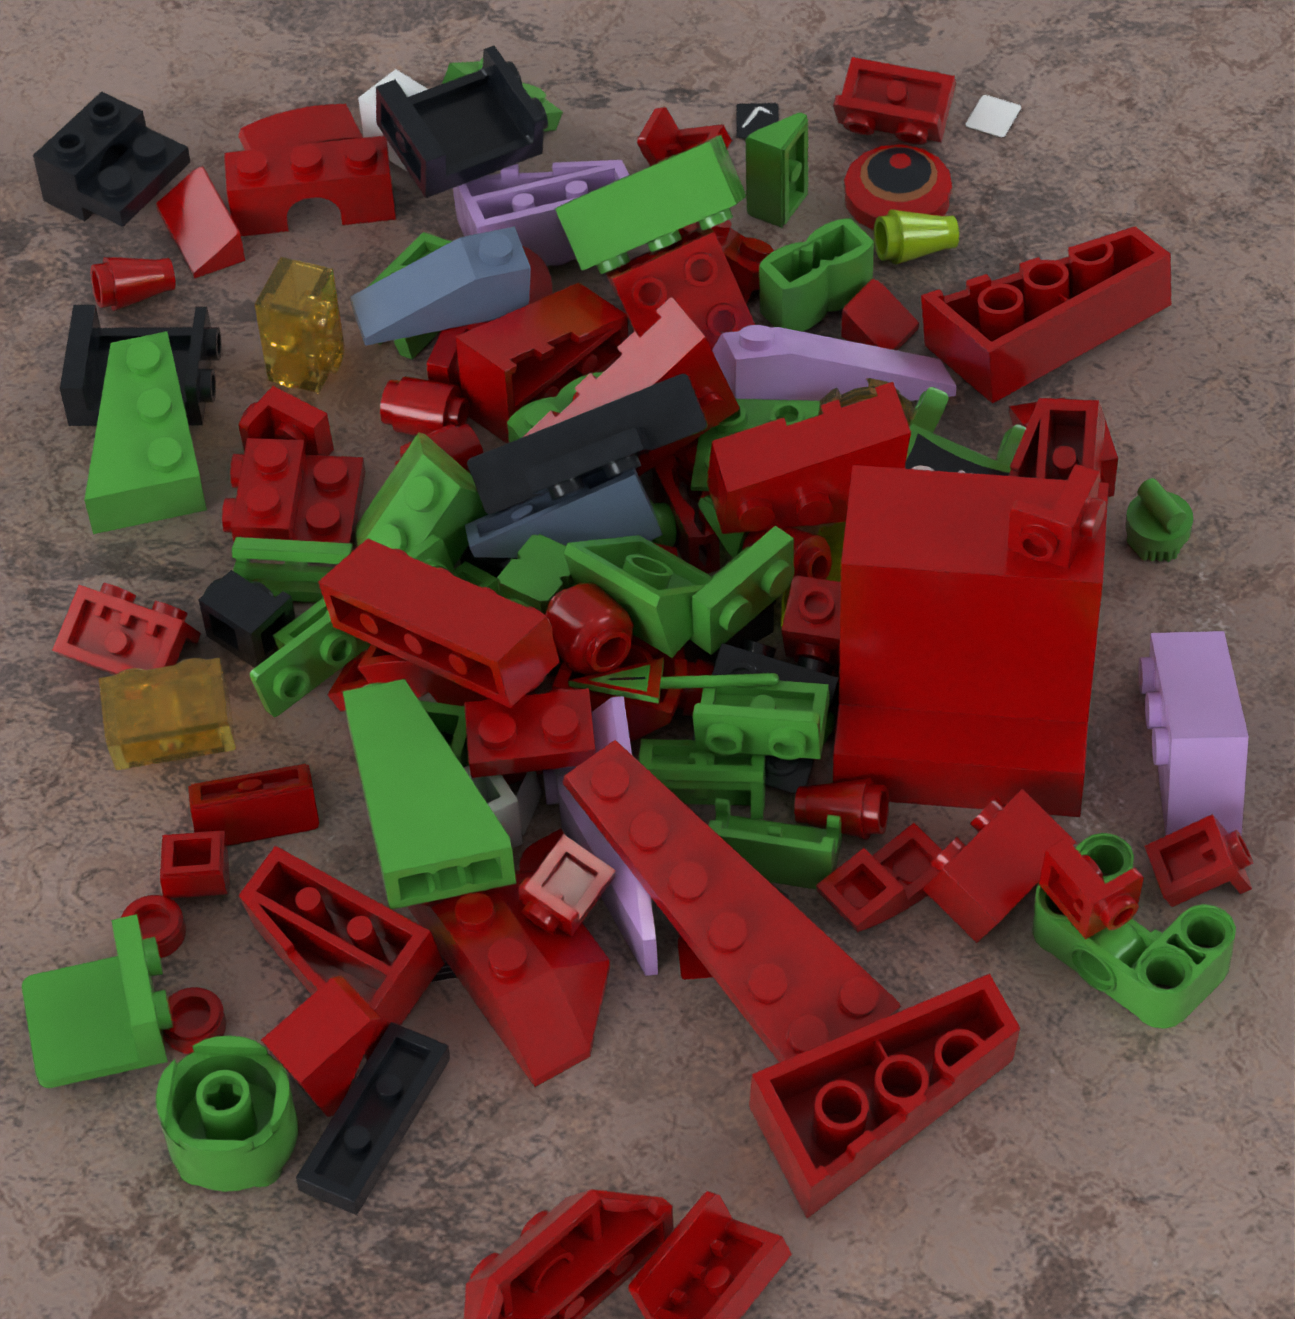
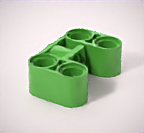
[1032,833,1236,1029]

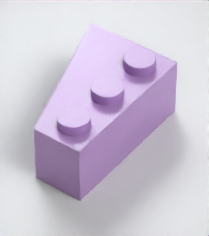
[453,160,629,266]

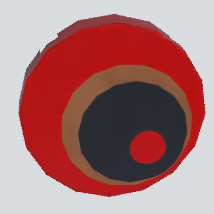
[844,144,952,231]

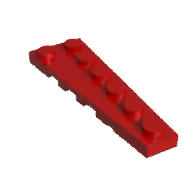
[563,740,901,1062]

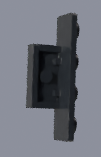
[467,374,708,514]

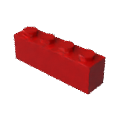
[318,538,560,708]

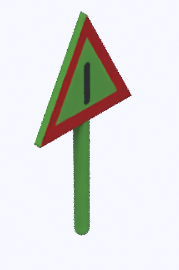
[568,657,779,704]

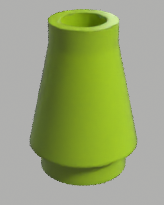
[874,210,959,265]

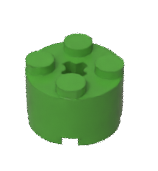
[156,1036,298,1191]

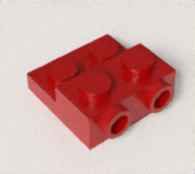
[222,438,365,548]

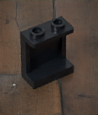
[376,45,548,198]
[60,305,222,426]

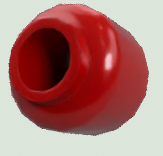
[545,583,633,674]

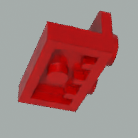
[52,583,201,693]

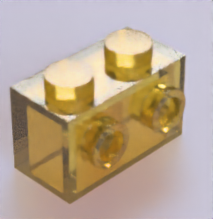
[254,257,345,393]
[99,658,236,770]

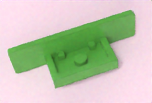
[250,535,457,717]

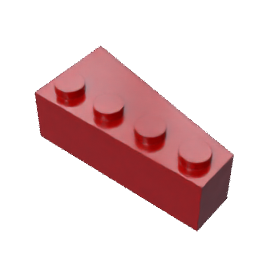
[749,973,1021,1219]

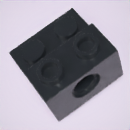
[33,91,191,227]

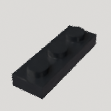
[296,1022,450,1215]

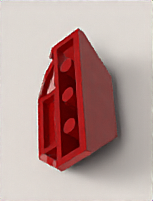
[407,871,610,1087]
[464,1189,674,1319]

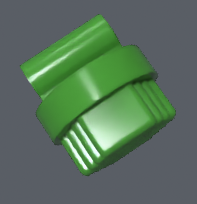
[1125,478,1193,562]

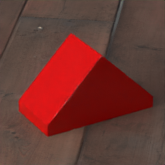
[261,975,381,1117]

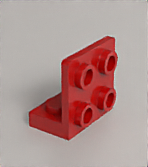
[605,227,755,349]

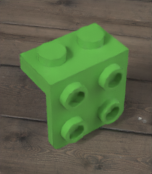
[22,914,173,1088]

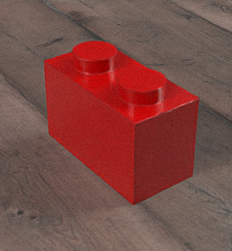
[922,789,1077,943]

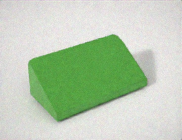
[745,112,808,228]

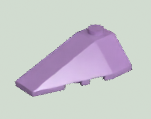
[712,325,957,411]
[543,696,658,976]

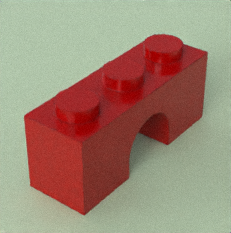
[224,136,396,237]

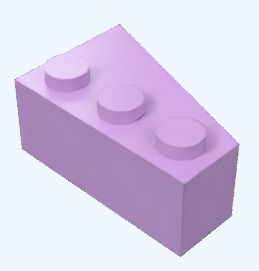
[1138,631,1249,835]

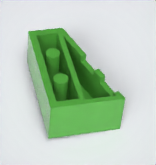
[555,135,747,274]
[84,331,207,534]

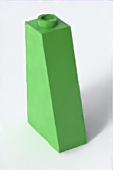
[343,679,516,910]

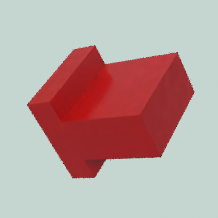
[833,465,1109,817]

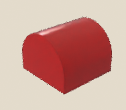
[160,830,230,899]

